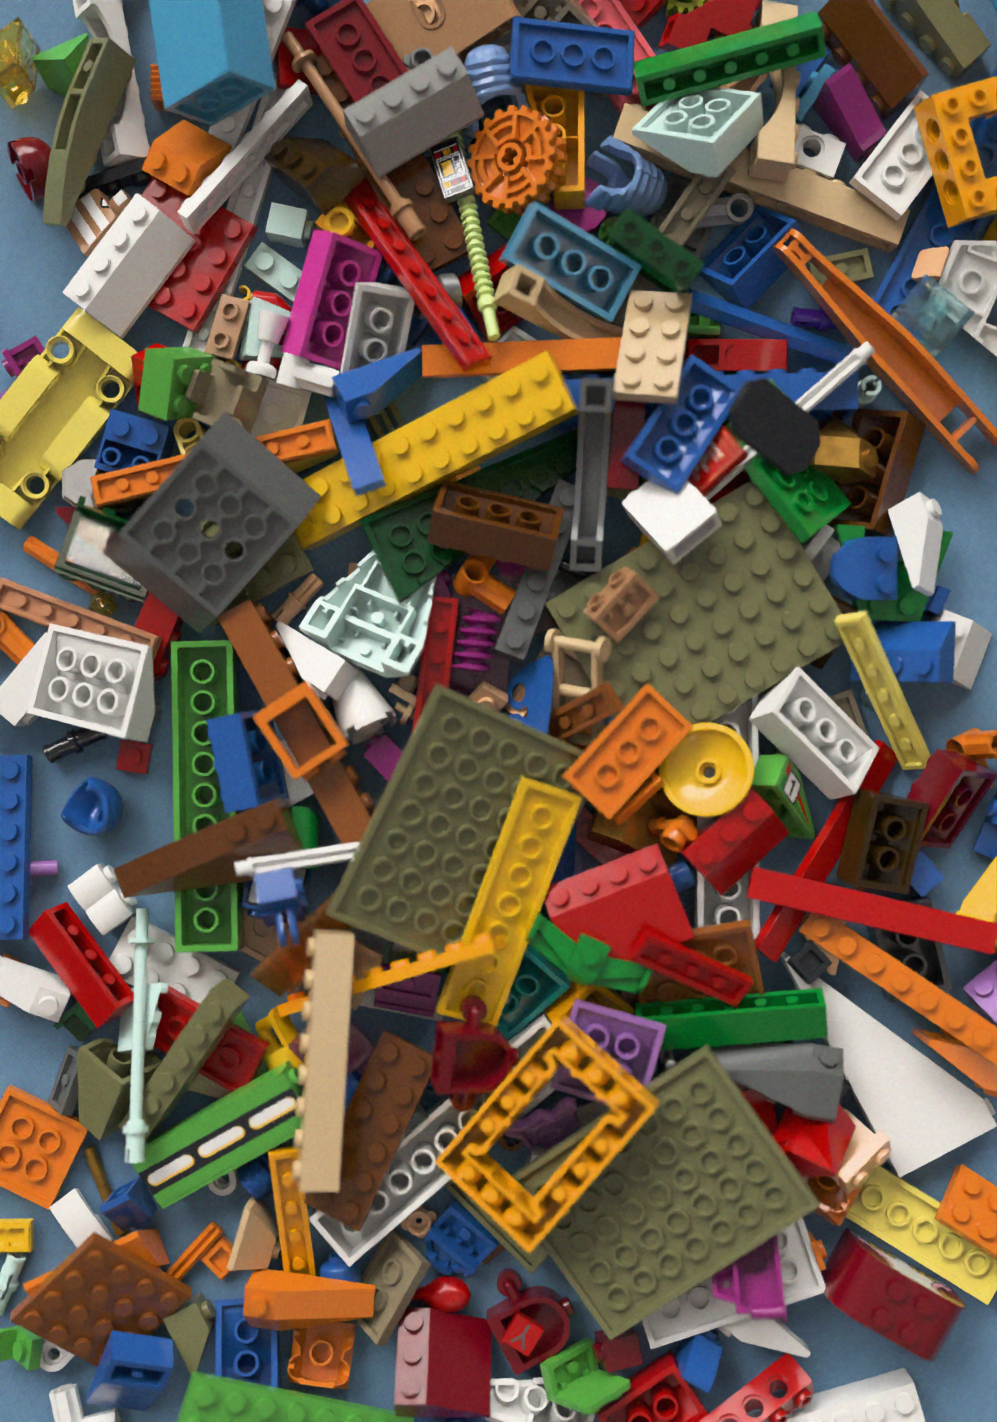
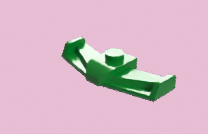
[525,912,653,994]

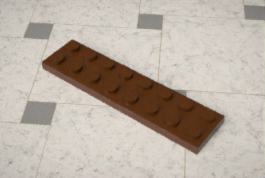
[313,54,469,273]

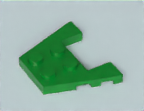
[834,524,953,622]

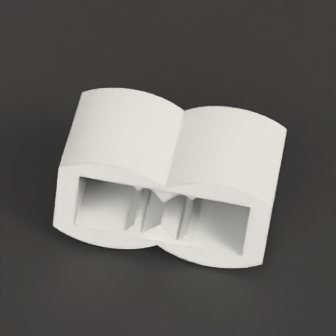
[68,863,137,935]

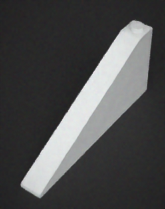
[780,952,997,1178]

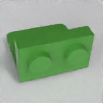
[540,1337,631,1415]

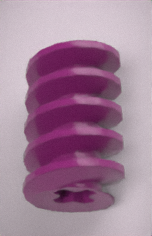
[452,607,501,673]

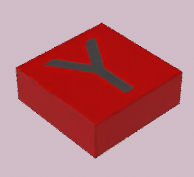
[502,1310,544,1357]

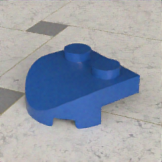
[829,537,897,600]
[424,1199,499,1277]

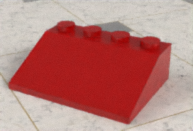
[544,844,695,962]

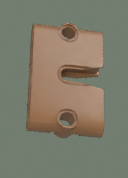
[366,0,522,71]

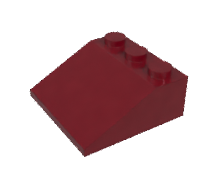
[394,1308,491,1418]

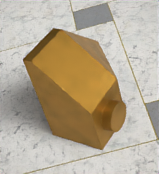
[810,417,878,485]

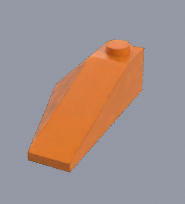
[243,1269,376,1331]

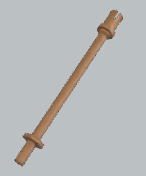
[282,31,427,241]

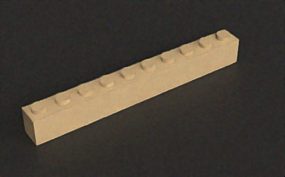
[613,103,910,253]

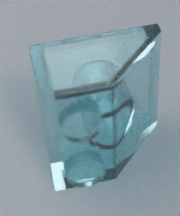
[891,274,975,357]

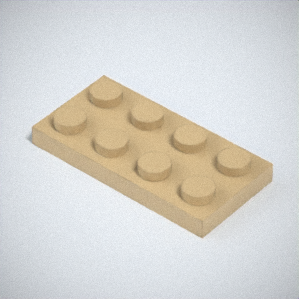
[613,290,692,404]

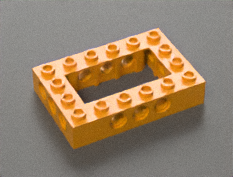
[914,76,997,228]
[435,1014,660,1253]

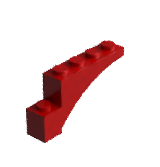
[658,0,763,52]

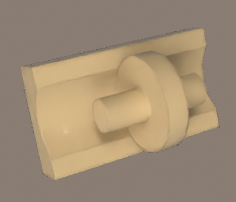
[388,674,419,726]

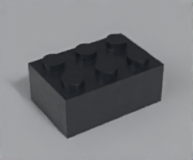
[866,896,952,1003]

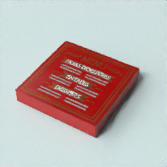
[687,423,749,497]

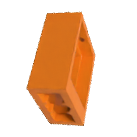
[252,681,350,781]

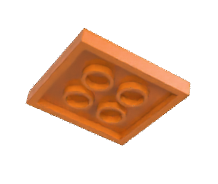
[0,1085,89,1210]

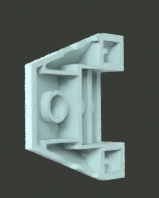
[299,551,437,678]

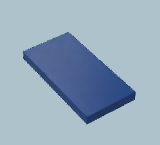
[509,17,635,96]

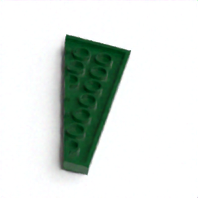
[360,429,578,603]

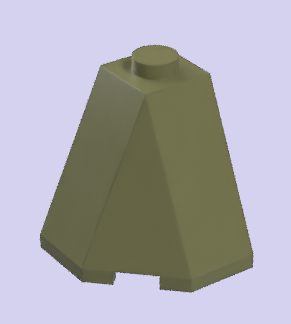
[77,1037,162,1140]

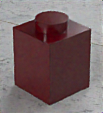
[592,1327,643,1373]

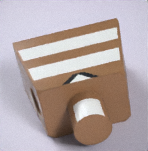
[66,189,132,257]

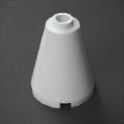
[332,661,398,745]

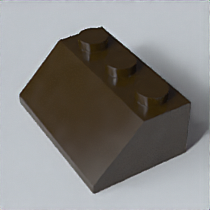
[264,137,370,215]
[836,788,929,894]

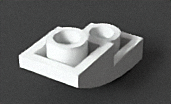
[49,1188,114,1248]

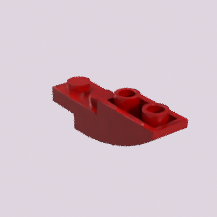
[683,339,788,372]

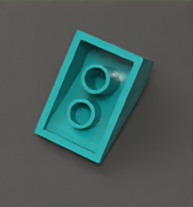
[496,944,572,1040]

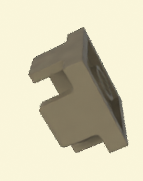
[185,358,269,433]

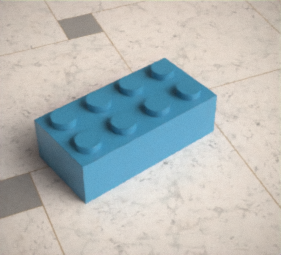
[499,201,642,323]

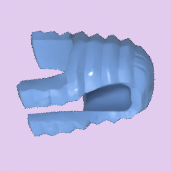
[463,44,529,139]
[584,135,668,218]

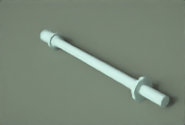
[123,908,155,1163]

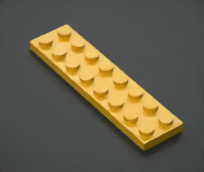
[436,776,582,1027]

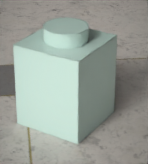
[265,202,314,249]

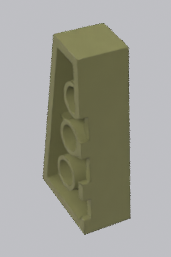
[879,0,991,82]

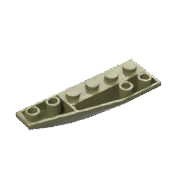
[43,38,136,228]

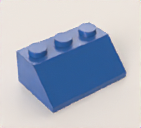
[700,205,805,309]
[850,621,956,684]
[207,709,289,813]

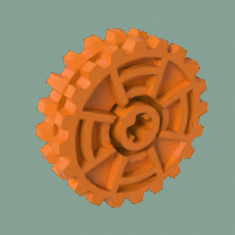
[467,105,568,215]

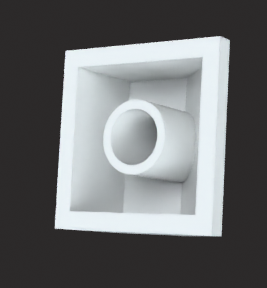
[931,610,992,690]

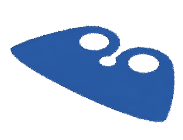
[507,655,553,734]

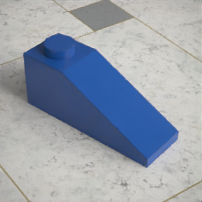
[332,347,423,424]

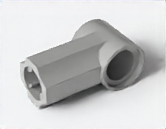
[696,193,753,229]

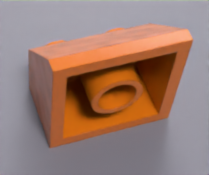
[142,119,233,197]

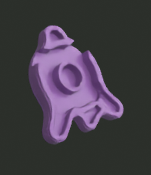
[504,1097,581,1151]

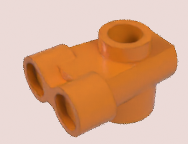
[648,815,698,852]

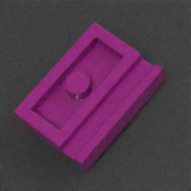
[373,962,441,1017]

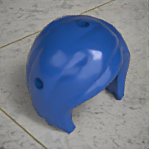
[60,777,123,836]

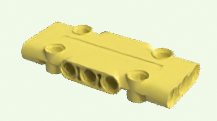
[0,306,138,530]

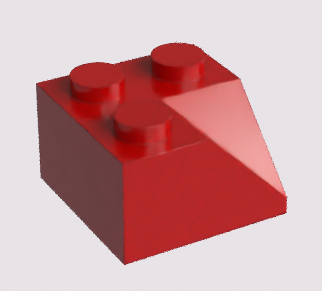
[773,1104,856,1177]

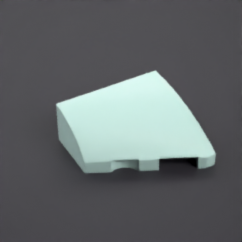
[117,983,169,1054]

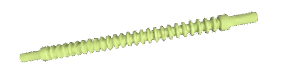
[446,130,500,341]

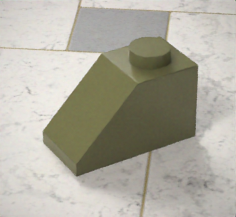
[163,1292,216,1375]

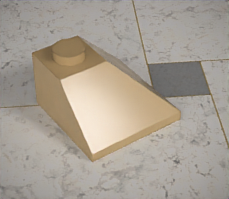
[227,1195,281,1271]

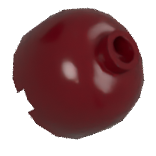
[7,136,51,202]

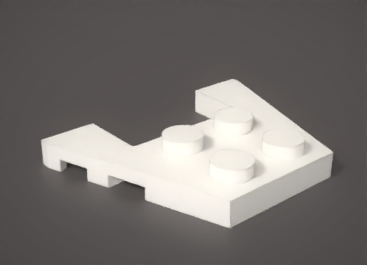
[928,240,997,357]

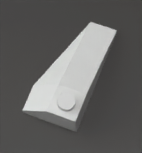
[483,1377,595,1422]

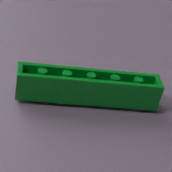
[634,11,827,107]
[635,988,828,1051]

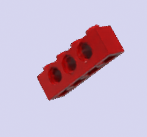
[699,1353,814,1422]

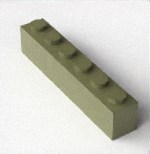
[118,978,251,1143]

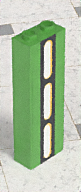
[131,1060,303,1209]

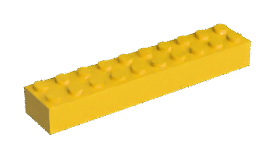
[294,351,579,550]

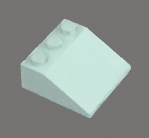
[632,87,763,177]

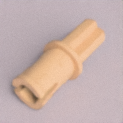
[271,573,324,626]

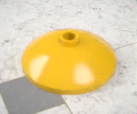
[659,723,754,817]

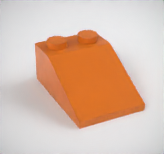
[912,1028,997,1097]

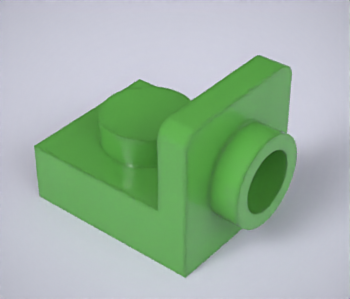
[0,1326,44,1371]

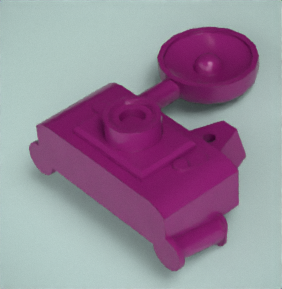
[711,1234,787,1322]

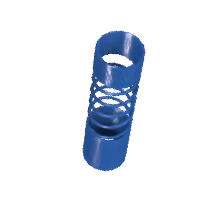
[237,1068,362,1200]

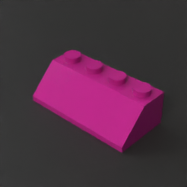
[280,230,383,370]

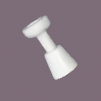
[245,310,289,380]

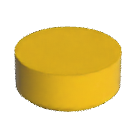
[324,206,356,238]

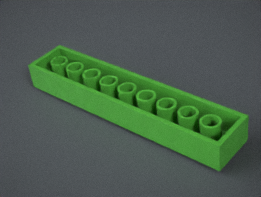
[171,640,244,952]

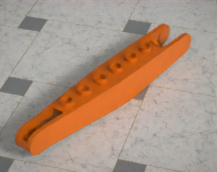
[773,229,997,475]

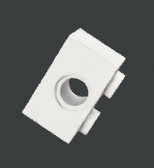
[795,123,846,180]

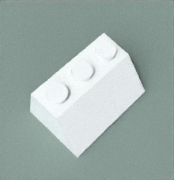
[340,282,415,374]

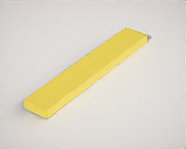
[834,611,931,770]

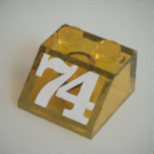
[0,17,40,109]

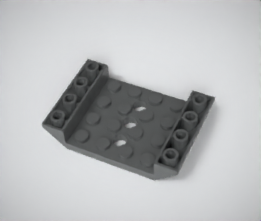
[102,412,321,634]

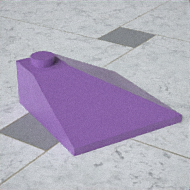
[550,998,666,1105]

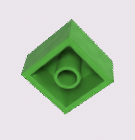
[138,347,216,421]

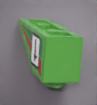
[751,754,815,839]

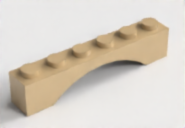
[748,0,800,182]
[492,264,623,339]

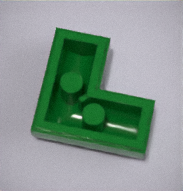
[291,806,323,870]

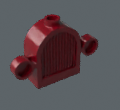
[430,995,519,1112]
[487,1268,575,1375]

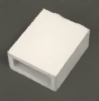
[622,480,722,565]

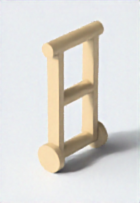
[544,628,611,746]

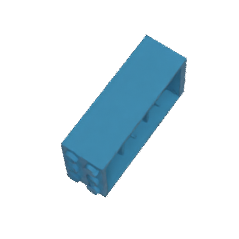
[149,0,275,126]

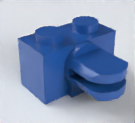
[254,867,308,948]

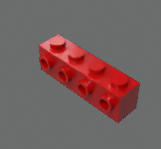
[29,902,134,1029]

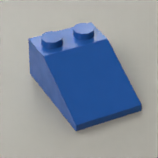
[215,1298,282,1388]

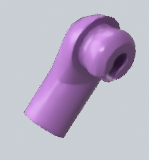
[30,860,58,887]

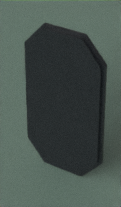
[729,378,821,475]

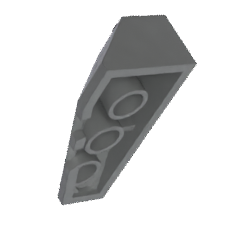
[712,1043,844,1123]

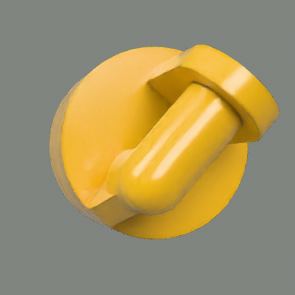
[255,1007,305,1071]

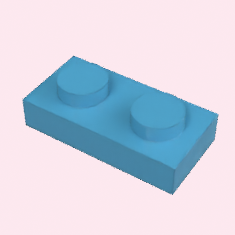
[795,63,835,124]

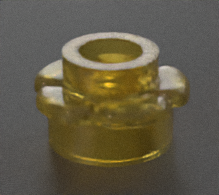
[88,592,118,617]

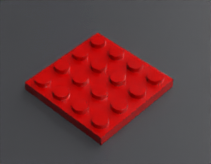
[141,176,258,335]

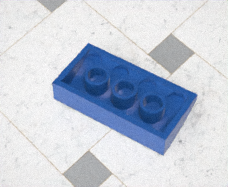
[620,354,741,494]

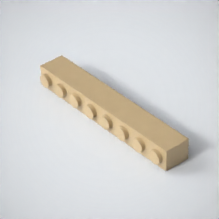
[292,929,355,1192]

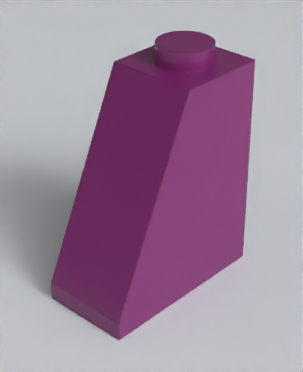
[813,63,887,163]

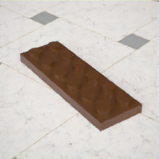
[304,1030,433,1232]

